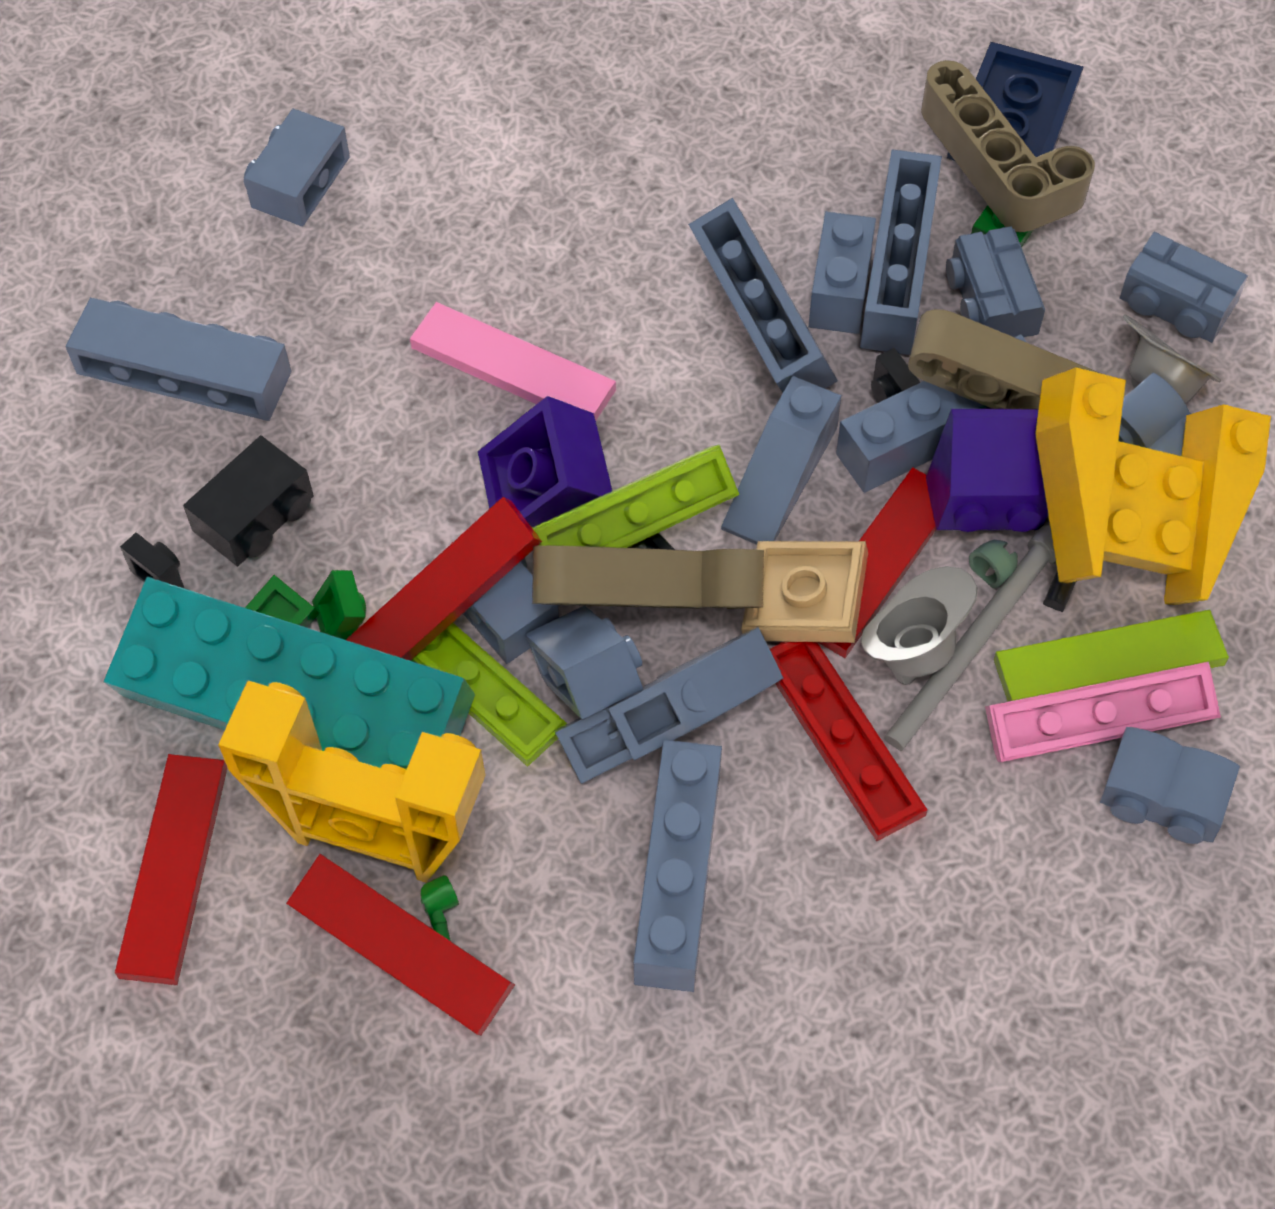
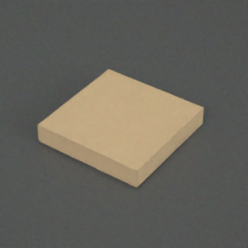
[741,541,868,643]

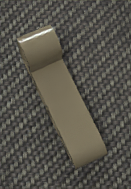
[921,60,1095,232]
[908,309,1102,409]
[532,546,764,609]

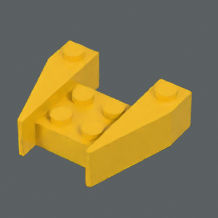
[1035,367,1271,605]
[218,681,486,883]

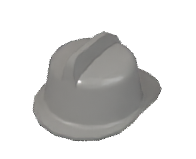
[1123,315,1221,404]
[860,566,978,685]

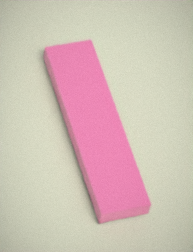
[410,302,616,420]
[985,662,1221,762]

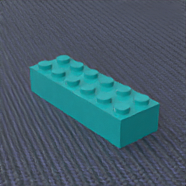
[103,577,475,769]

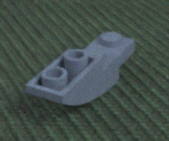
[555,627,783,784]

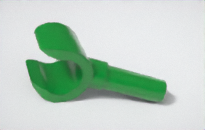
[420,875,459,941]

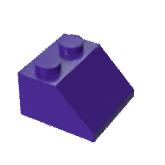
[478,396,613,528]
[926,409,1048,532]

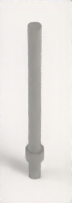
[884,524,1056,751]

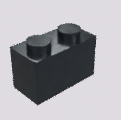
[183,435,314,567]

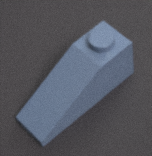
[721,376,842,545]

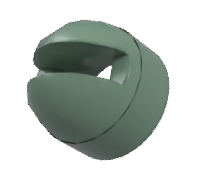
[969,539,1018,588]

